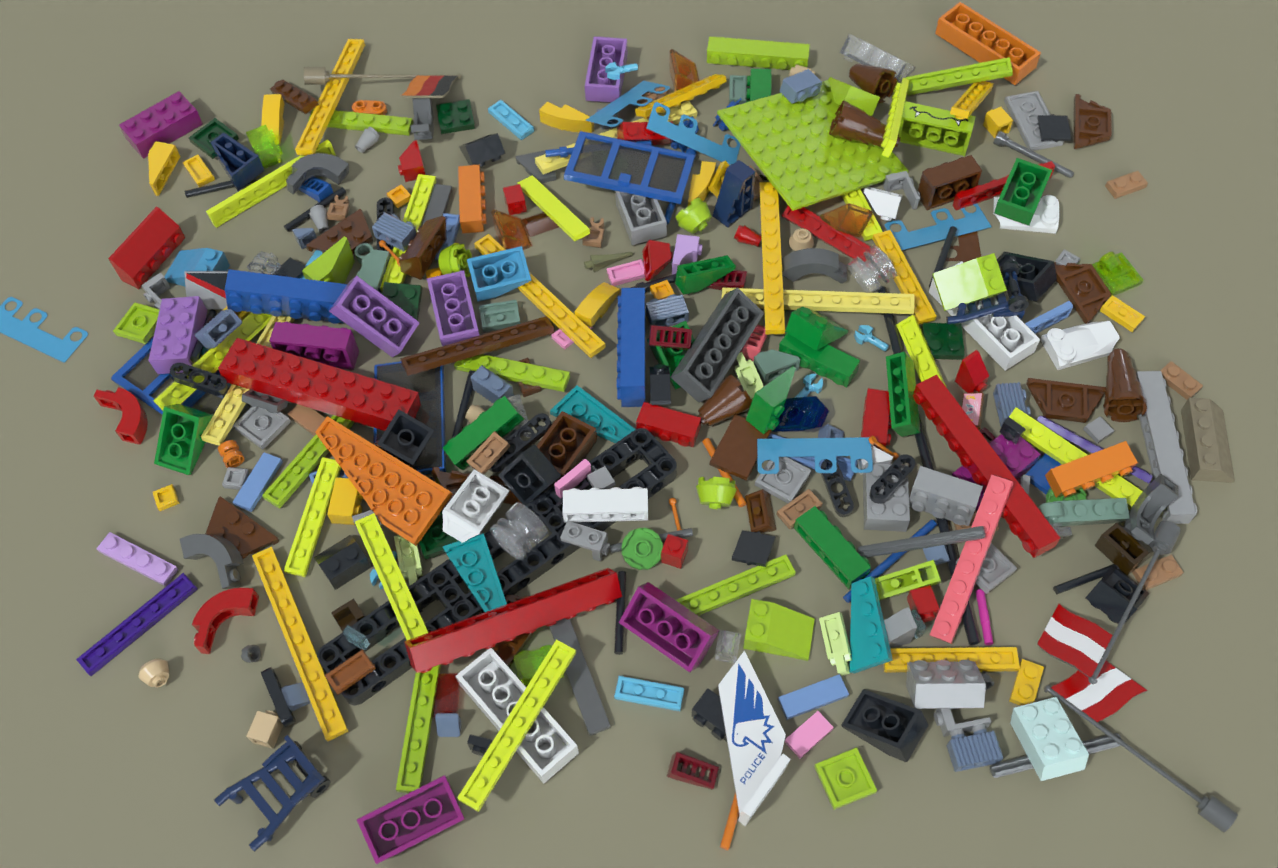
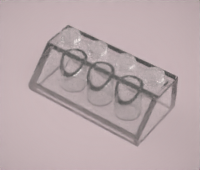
[840,34,916,83]

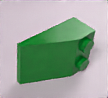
[785,307,849,351]
[647,321,695,390]
[746,366,796,435]
[154,404,213,475]

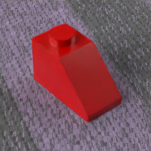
[398,140,425,182]
[642,240,673,281]
[955,350,989,393]

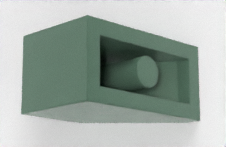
[754,349,800,385]

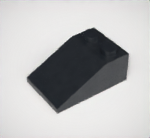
[997,252,1057,302]
[841,689,929,763]

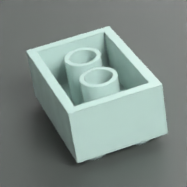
[1010,697,1089,781]

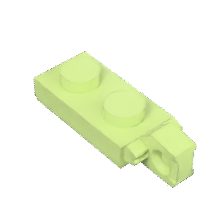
[735,352,764,400]
[394,535,423,585]
[819,612,851,676]

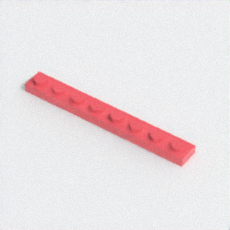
[930,475,1013,644]

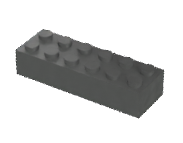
[671,288,764,403]

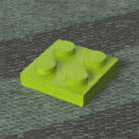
[113,302,160,344]
[814,748,877,810]

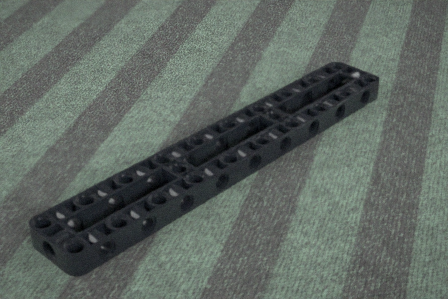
[317,428,677,706]

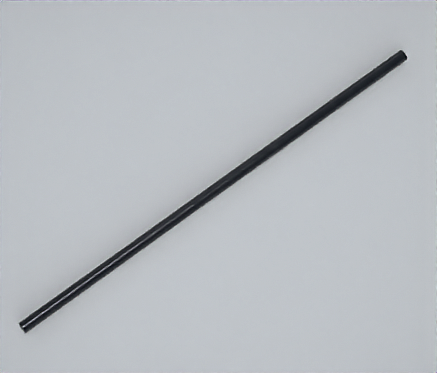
[877,286,980,645]

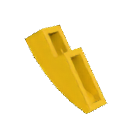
[262,94,285,148]
[539,101,594,133]
[688,161,716,206]
[574,282,620,328]

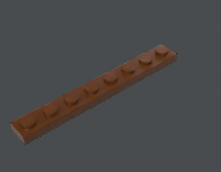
[400,316,554,376]

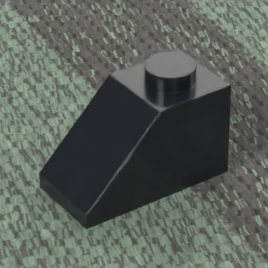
[649,364,671,405]

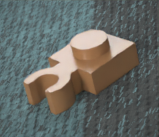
[327,195,349,221]
[582,217,604,248]

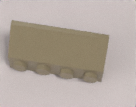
[1181,398,1235,483]

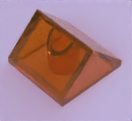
[670,49,699,91]
[820,203,873,237]
[491,209,532,250]

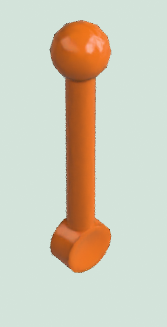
[379,240,401,267]
[869,436,899,460]
[669,498,683,531]

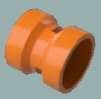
[218,440,245,468]

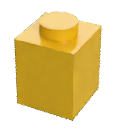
[983,107,1013,139]

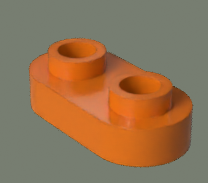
[352,100,387,115]

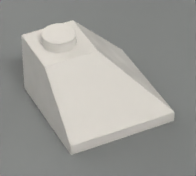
[864,187,903,221]

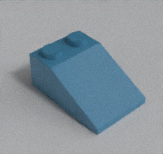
[467,246,531,302]
[164,248,230,287]

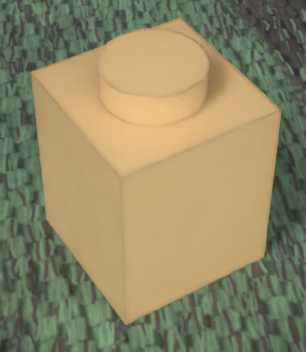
[246,710,283,749]

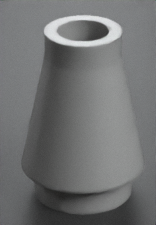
[355,127,380,153]
[309,205,329,233]

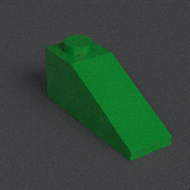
[675,255,736,295]

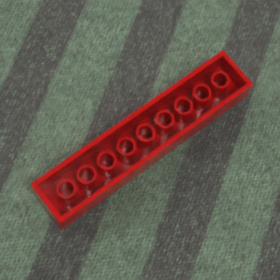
[218,338,421,431]

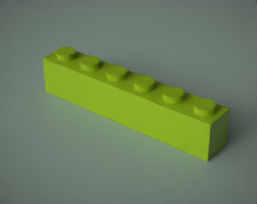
[707,36,810,70]

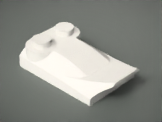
[993,195,1059,234]
[1040,321,1119,370]
[442,469,510,542]

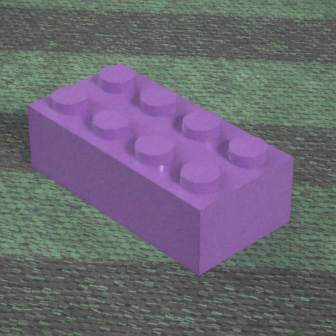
[585,37,628,102]
[427,270,479,346]
[329,276,420,357]
[148,296,207,374]

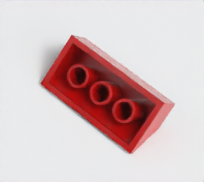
[108,207,185,289]

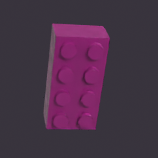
[119,91,203,159]
[269,322,359,370]
[952,434,1041,511]
[619,582,720,672]
[357,775,465,864]

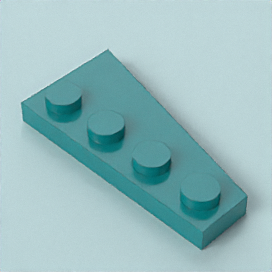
[550,385,636,443]
[443,533,507,612]
[849,576,893,674]

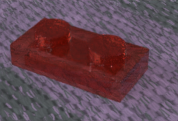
[433,674,460,720]

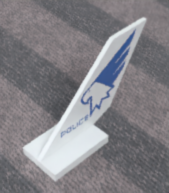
[718,651,791,826]

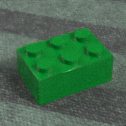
[994,158,1052,226]

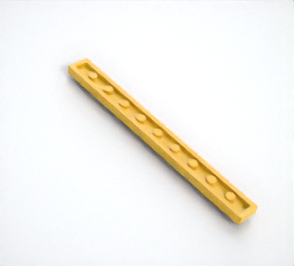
[295,39,365,156]
[759,182,785,335]
[474,234,606,358]
[252,547,349,742]

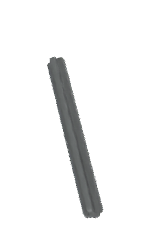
[857,526,986,558]
[990,733,1122,778]

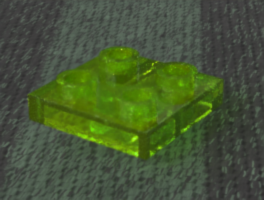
[1092,252,1143,297]

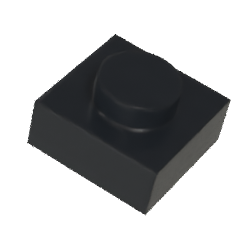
[999,417,1026,444]
[467,734,492,756]

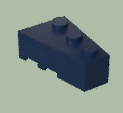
[210,133,264,191]
[712,160,756,228]

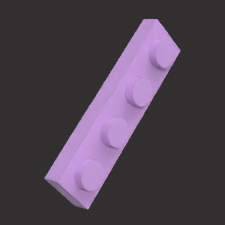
[97,532,179,587]

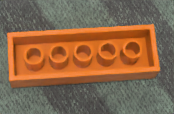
[935,2,1041,85]

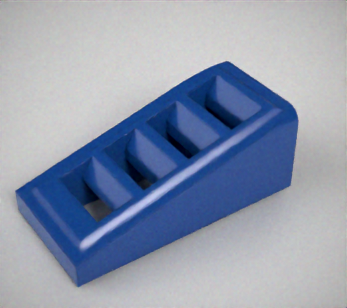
[298,177,334,202]

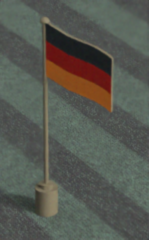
[304,67,461,98]

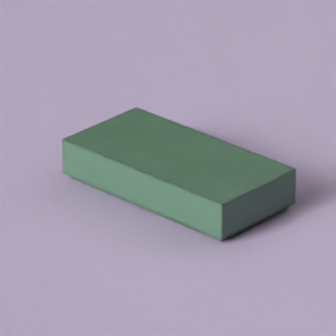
[729,75,747,104]

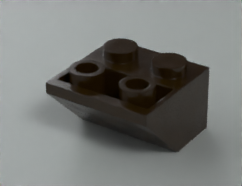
[1095,521,1155,576]

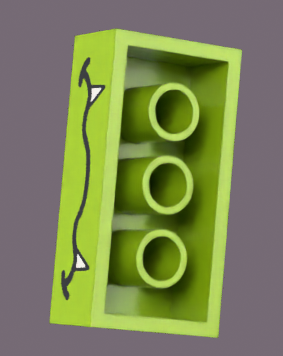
[898,101,976,156]

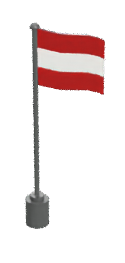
[1037,521,1181,684]
[1044,661,1238,833]

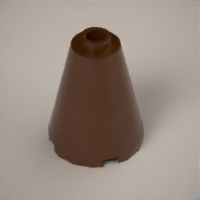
[849,64,897,103]
[697,375,752,427]

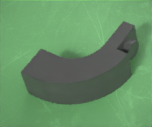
[411,98,434,140]
[286,153,349,195]
[781,248,847,284]
[1125,474,1178,545]
[180,534,244,589]

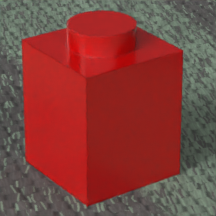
[503,184,527,216]
[661,534,688,569]
[907,585,940,622]

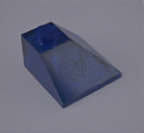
[772,396,829,432]

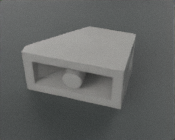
[884,607,917,648]

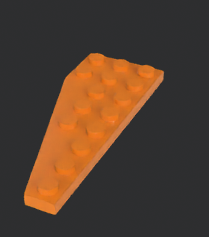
[315,416,453,546]

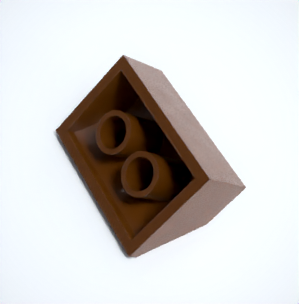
[399,216,447,280]

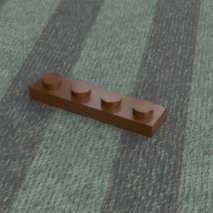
[270,79,319,114]

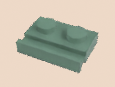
[479,300,521,332]

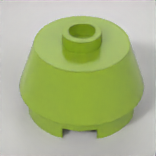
[675,198,712,234]
[438,243,472,278]
[696,477,737,509]

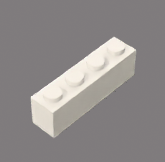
[563,487,648,522]

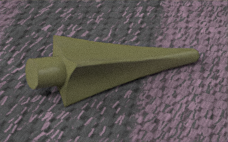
[584,252,633,272]

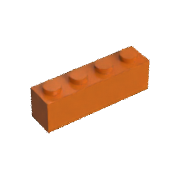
[458,165,487,234]
[1045,441,1138,498]

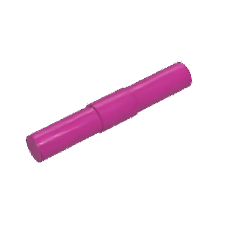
[975,589,994,645]

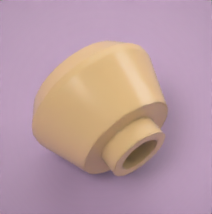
[789,229,814,251]
[138,658,169,688]

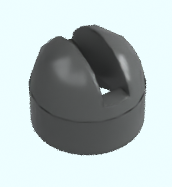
[241,645,261,663]
[981,671,995,690]

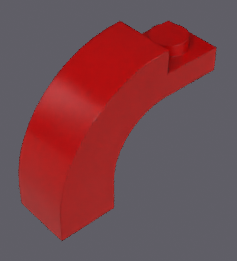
[94,387,148,445]
[192,588,259,654]

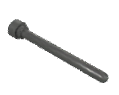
[993,131,1074,178]

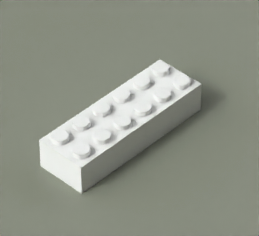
[929,261,1040,371]
[456,648,579,783]

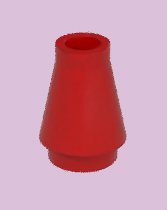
[734,225,761,247]

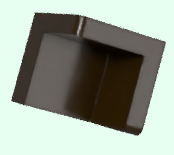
[331,599,365,632]

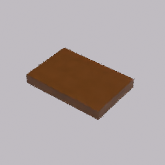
[710,414,772,481]

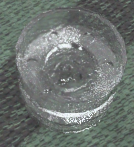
[847,245,898,293]
[490,502,548,560]

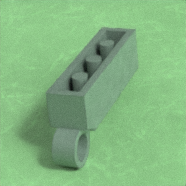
[355,243,391,294]
[1037,498,1130,527]

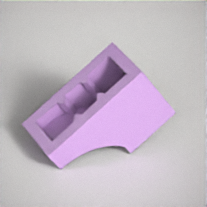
[672,234,702,274]

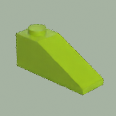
[875,560,943,600]

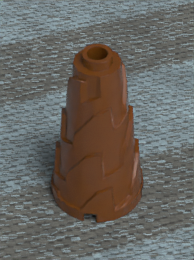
[829,100,901,147]
[1103,348,1147,422]

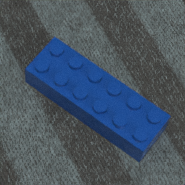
[225,269,347,324]
[617,288,645,407]

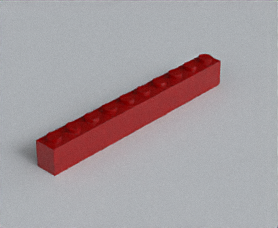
[913,375,1060,558]
[404,568,622,673]

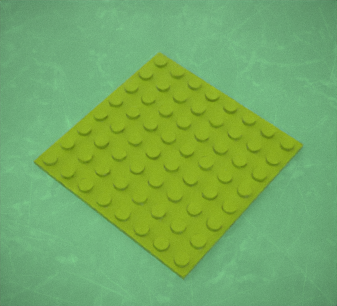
[717,80,909,211]

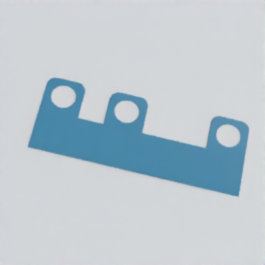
[585,81,670,127]
[647,102,741,165]
[885,203,991,250]
[0,297,88,363]
[757,437,873,474]

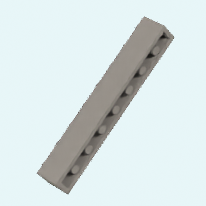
[1136,371,1197,524]

